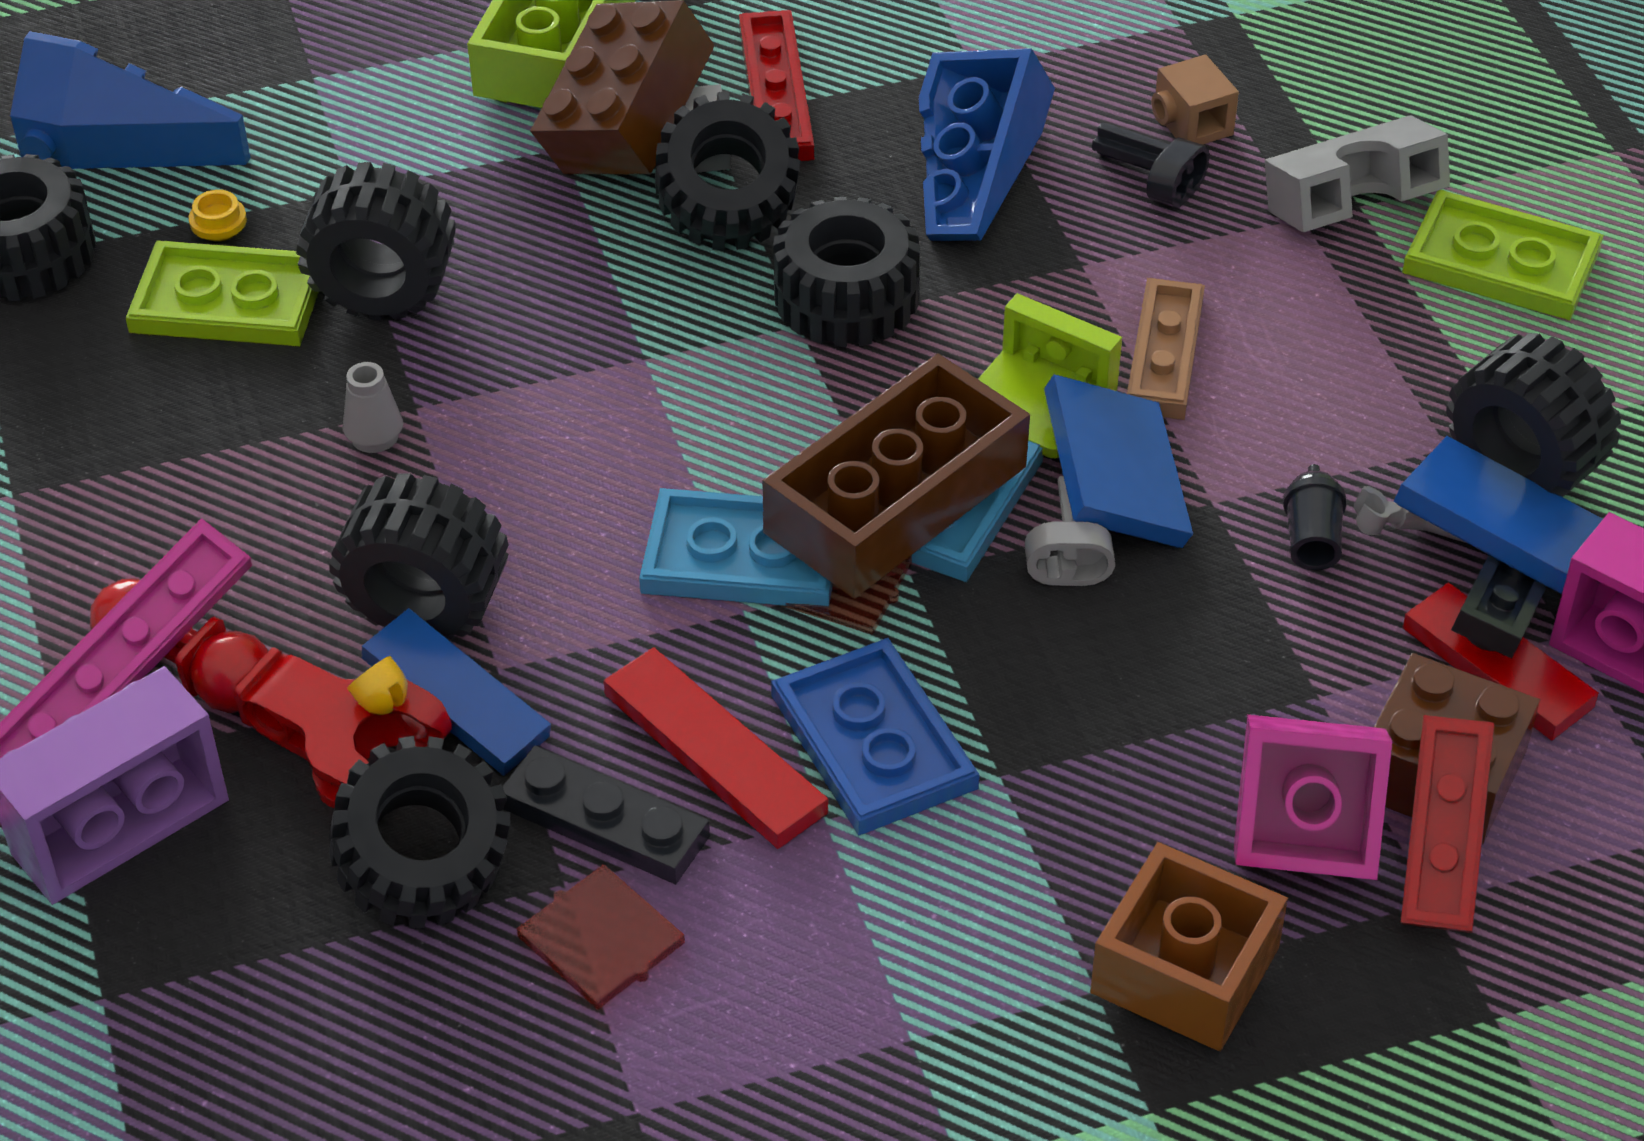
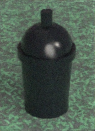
[1283,464,1347,570]

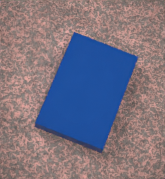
[1044,374,1193,548]
[1393,436,1603,594]
[771,638,979,836]

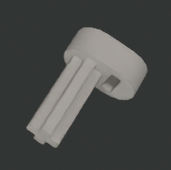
[1024,476,1115,586]

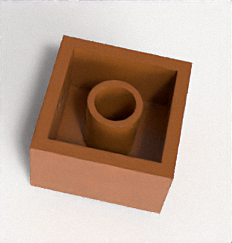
[1090,842,1288,1052]

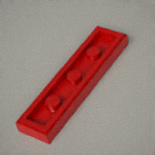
[739,10,814,161]
[603,647,828,849]

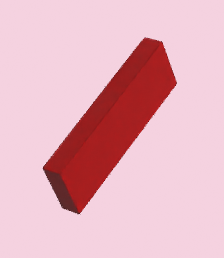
[1403,582,1599,741]
[1401,715,1495,933]

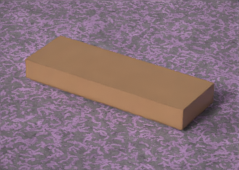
[1127,278,1205,420]

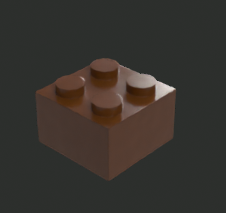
[1374,653,1540,845]

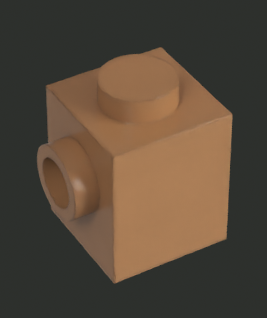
[1151,54,1239,145]

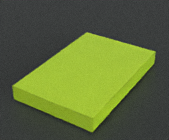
[1402,190,1604,321]
[126,241,319,346]

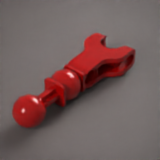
[90,578,452,808]

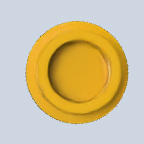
[189,190,247,241]

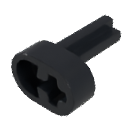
[1092,122,1210,208]

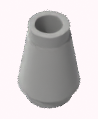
[343,362,403,453]

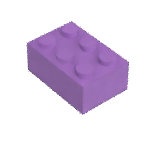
[0,666,229,905]

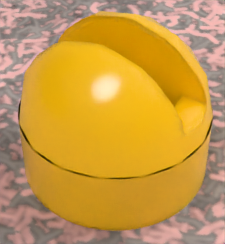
[347,656,408,715]

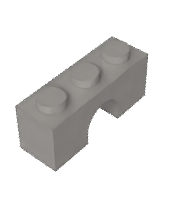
[1265,115,1450,232]

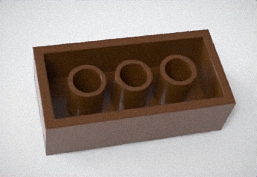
[762,353,1030,599]

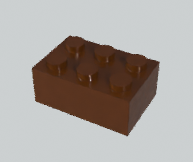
[530,0,715,174]

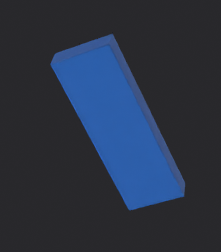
[362,608,551,776]

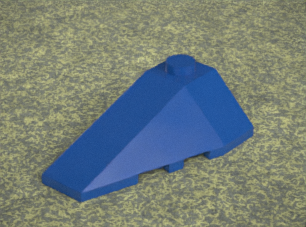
[10,31,251,169]
[919,48,1055,241]

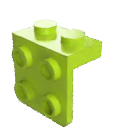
[978,293,1122,458]

